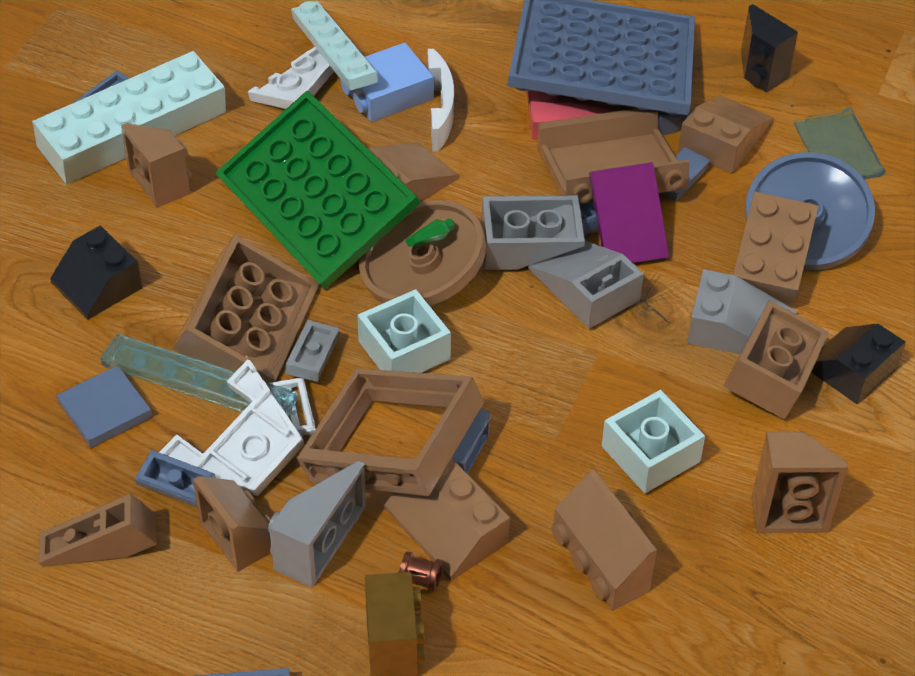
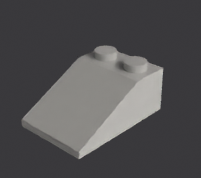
[480,195,585,270]
[687,269,797,354]
[268,461,366,587]

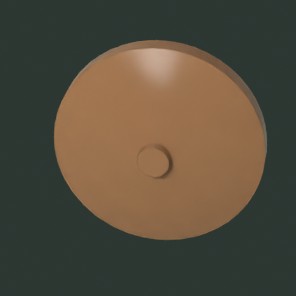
[359,200,487,306]

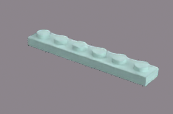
[291,1,378,91]

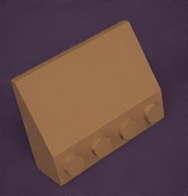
[172,234,319,383]

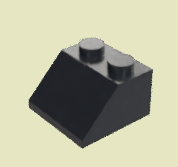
[741,4,798,93]
[50,225,142,320]
[811,323,906,405]

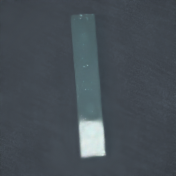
[100,333,298,416]

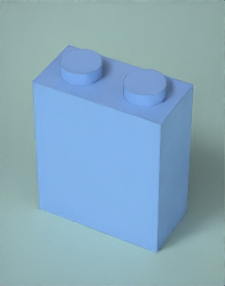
[340,43,434,122]

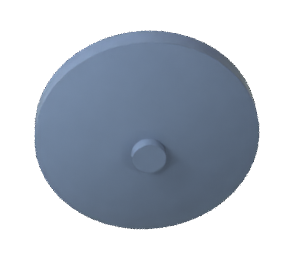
[745,152,875,271]

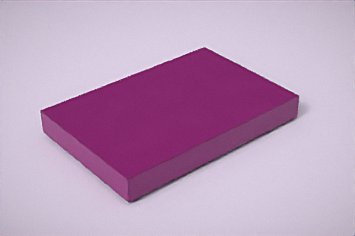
[589,162,669,263]

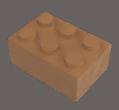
[733,191,819,308]

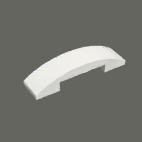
[428,49,454,152]

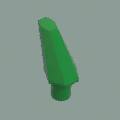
[405,218,455,247]

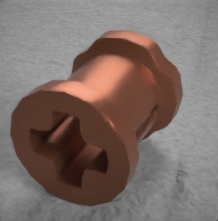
[399,551,444,592]

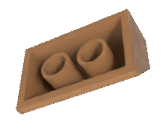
[751,431,848,533]
[384,458,510,581]
[552,469,657,611]

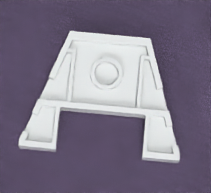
[159,359,305,496]

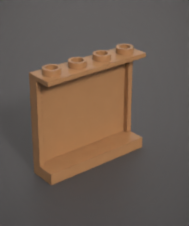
[538,109,690,205]

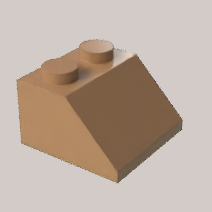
[121,123,191,208]
[193,476,271,572]

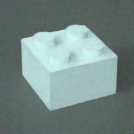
[357,289,451,373]
[601,390,705,494]

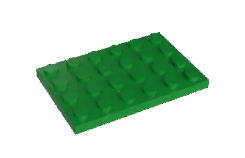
[215,90,421,290]

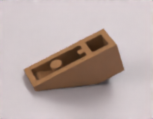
[39,493,157,567]

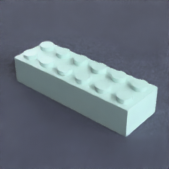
[32,51,226,185]

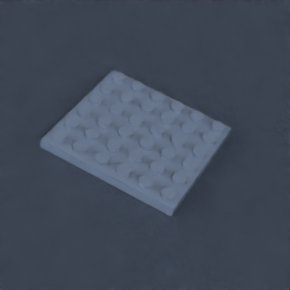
[507,0,695,115]

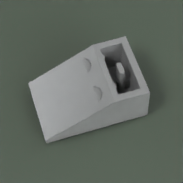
[529,241,644,329]

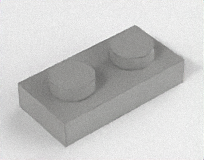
[285,320,340,382]

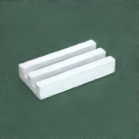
[270,378,316,439]

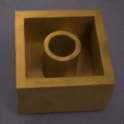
[365,572,424,676]

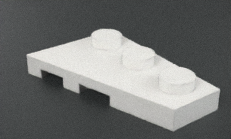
[248,47,334,109]

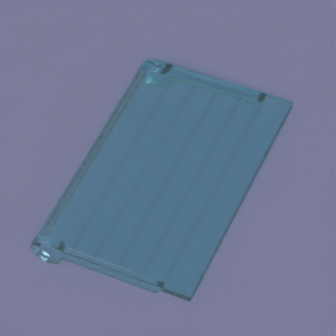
[794,107,886,179]

